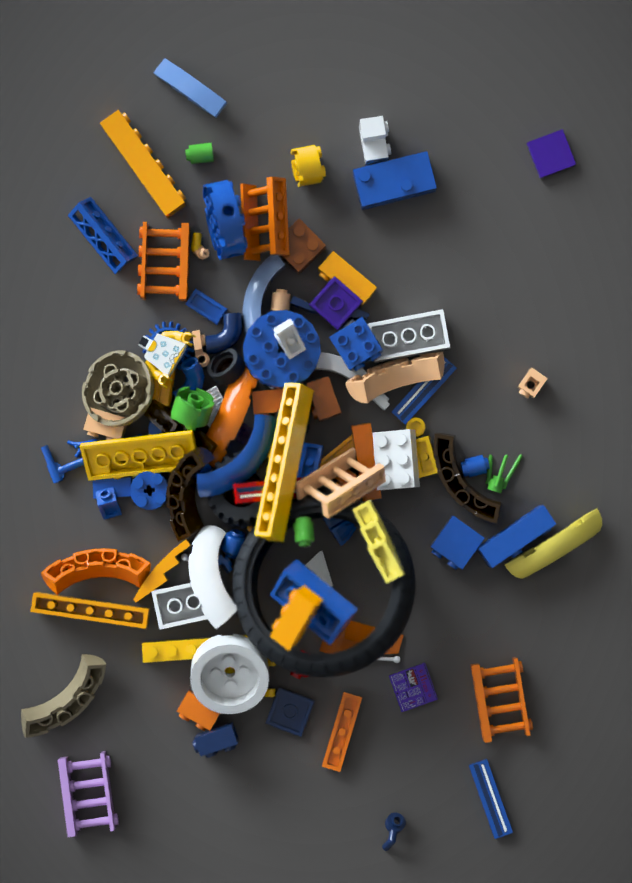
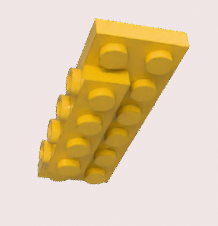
[79,430,197,481]

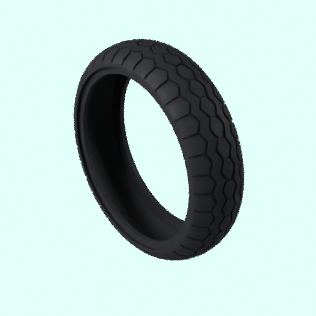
[232,493,416,677]

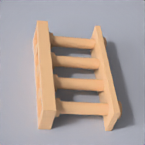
[295,447,386,519]

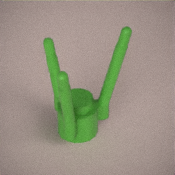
[485,454,523,493]

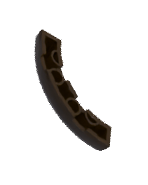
[434,433,502,523]
[166,447,215,542]

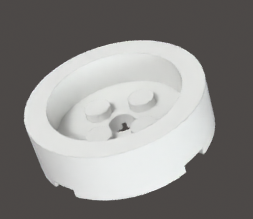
[190,634,269,714]

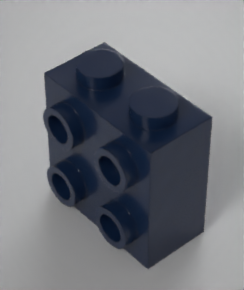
[192,722,239,758]

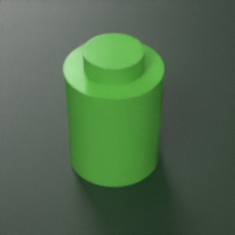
[185,143,214,164]

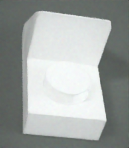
[273,319,306,359]

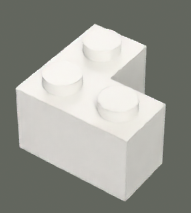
[359,116,391,165]

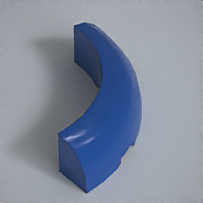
[197,414,276,498]

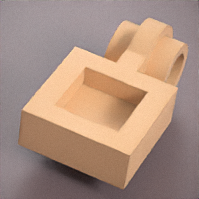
[192,330,210,367]

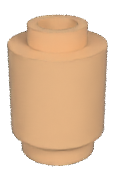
[270,289,291,311]

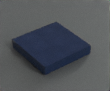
[265,687,315,737]

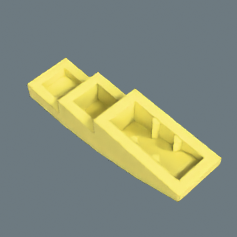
[352,500,404,583]

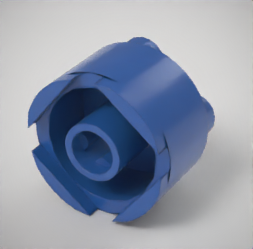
[130,471,168,510]

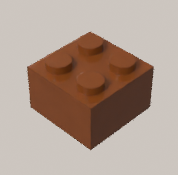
[281,218,326,275]
[307,376,341,422]

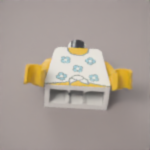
[138,331,196,388]

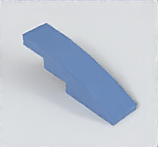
[154,58,227,118]

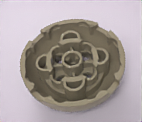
[82,350,155,427]

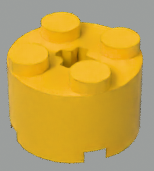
[291,145,326,187]

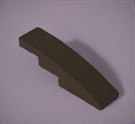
[144,399,218,454]

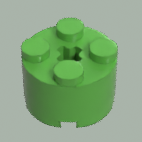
[170,386,214,430]

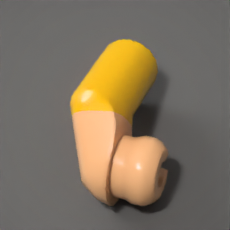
[191,233,210,260]

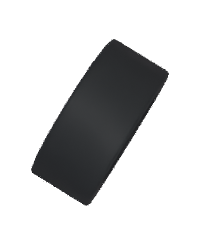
[207,348,245,386]

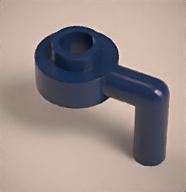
[382,812,406,851]

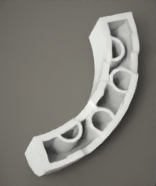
[189,525,237,629]

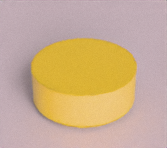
[406,418,425,437]

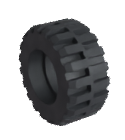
[206,452,269,529]

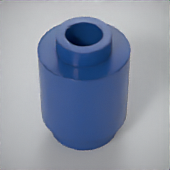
[460,455,490,477]

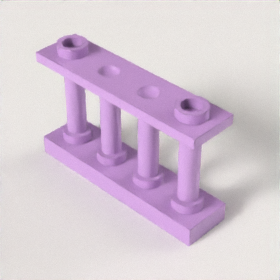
[58,751,119,837]

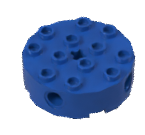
[203,180,248,260]
[243,310,321,389]

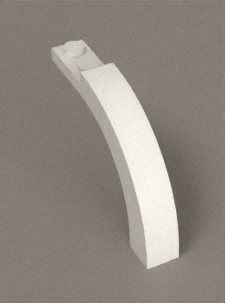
[268,352,390,411]

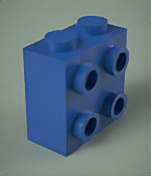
[329,317,384,372]
[430,516,485,570]

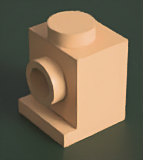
[517,368,548,399]

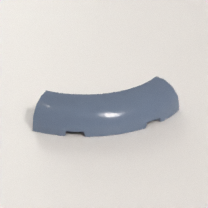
[242,255,285,335]

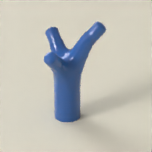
[67,439,97,457]

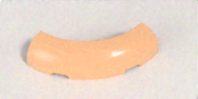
[346,352,444,404]

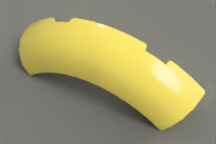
[505,508,602,579]

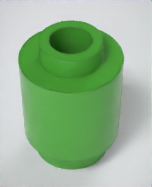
[294,517,315,547]

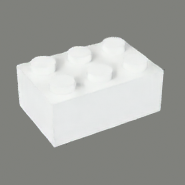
[372,429,420,490]
[151,583,208,629]

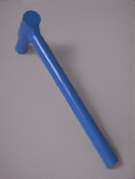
[41,433,142,484]

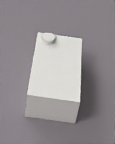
[368,309,450,363]

